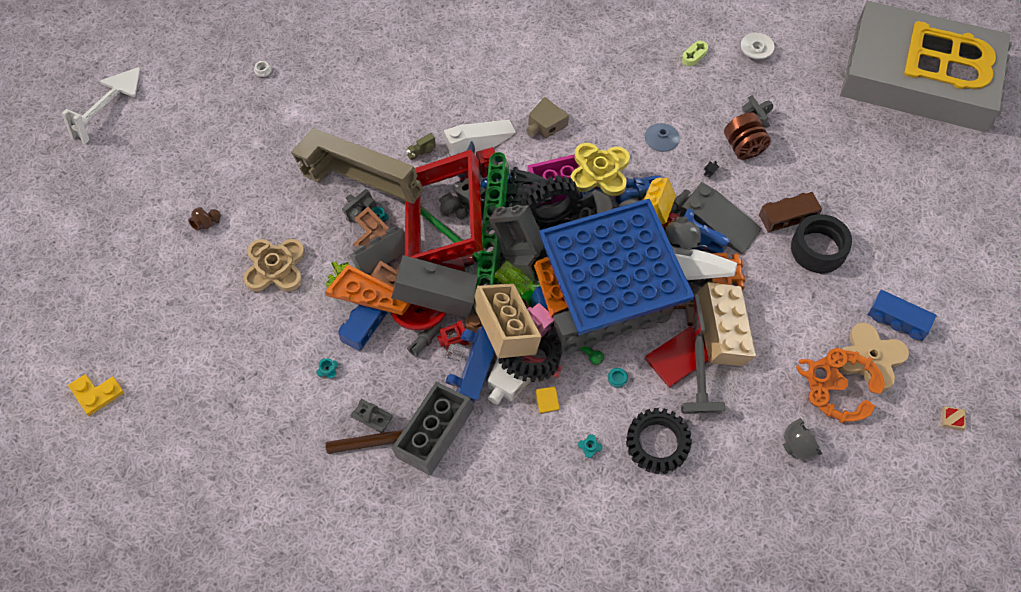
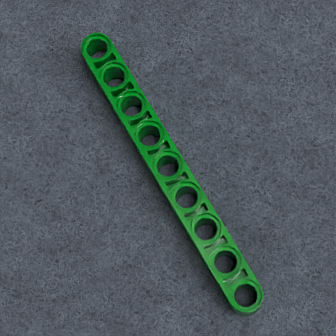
[474,152,509,297]

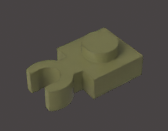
[406,133,436,160]

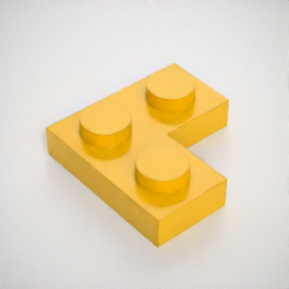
[68,374,124,416]

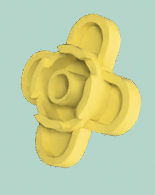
[571,143,630,196]

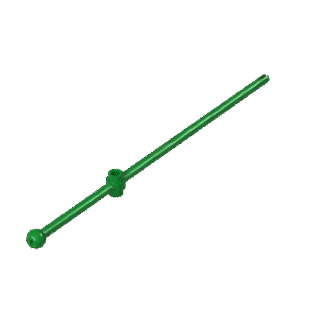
[421,206,605,365]

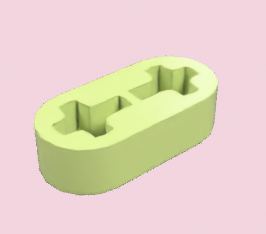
[682,41,708,66]

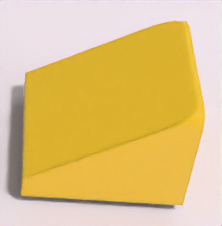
[536,386,559,413]

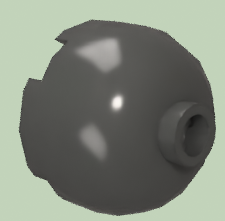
[664,217,701,248]
[782,418,823,460]

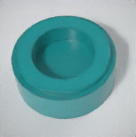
[608,368,628,388]

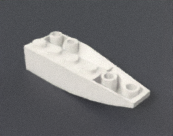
[671,245,737,280]

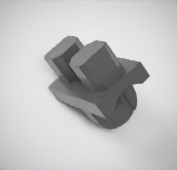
[742,95,774,128]
[342,189,377,223]
[351,398,393,433]

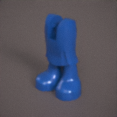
[616,175,661,206]
[683,208,730,253]

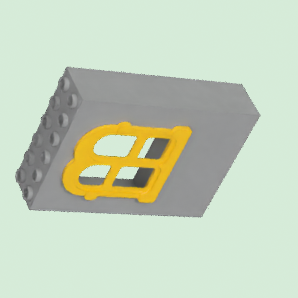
[840,0,1012,133]

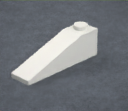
[444,120,516,156]

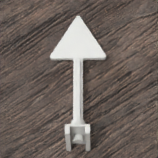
[62,67,140,145]

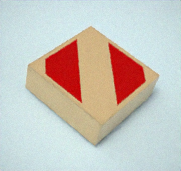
[942,406,965,431]

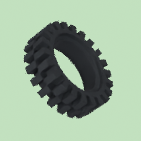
[521,176,582,228]
[498,332,562,382]
[626,408,692,474]

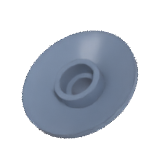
[645,123,680,152]

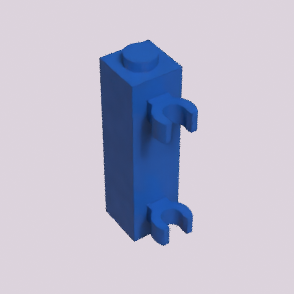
[445,326,495,402]

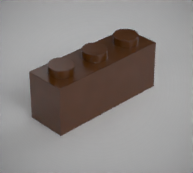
[759,192,822,233]

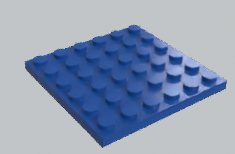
[539,198,694,335]

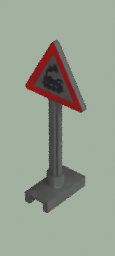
[681,295,725,413]

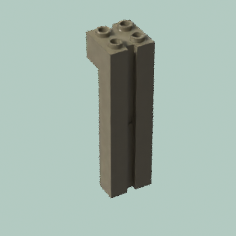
[291,128,424,204]

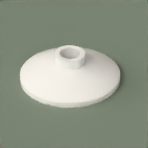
[741,33,775,59]

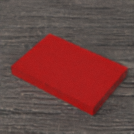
[645,326,709,388]

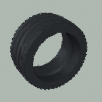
[791,214,852,274]

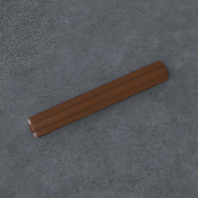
[325,430,403,454]

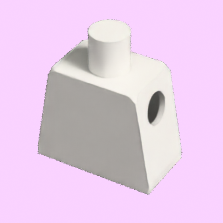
[487,358,531,405]

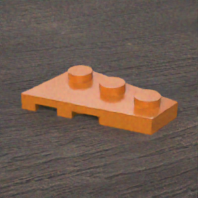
[534,257,568,317]

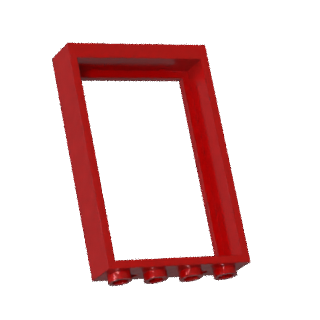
[405,150,483,264]

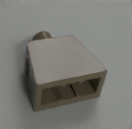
[526,97,569,138]

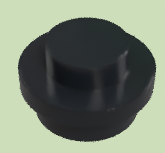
[703,161,720,177]

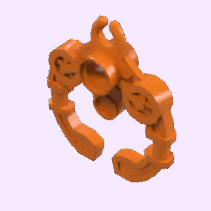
[796,348,885,424]

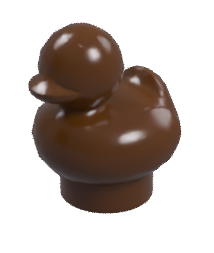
[188,207,221,231]

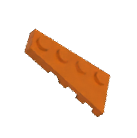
[325,264,411,315]

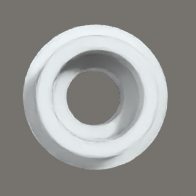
[254,61,271,77]

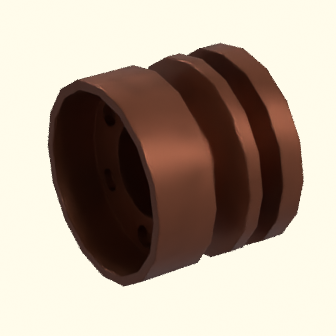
[724,113,771,160]

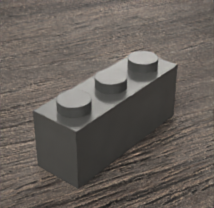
[350,226,405,275]

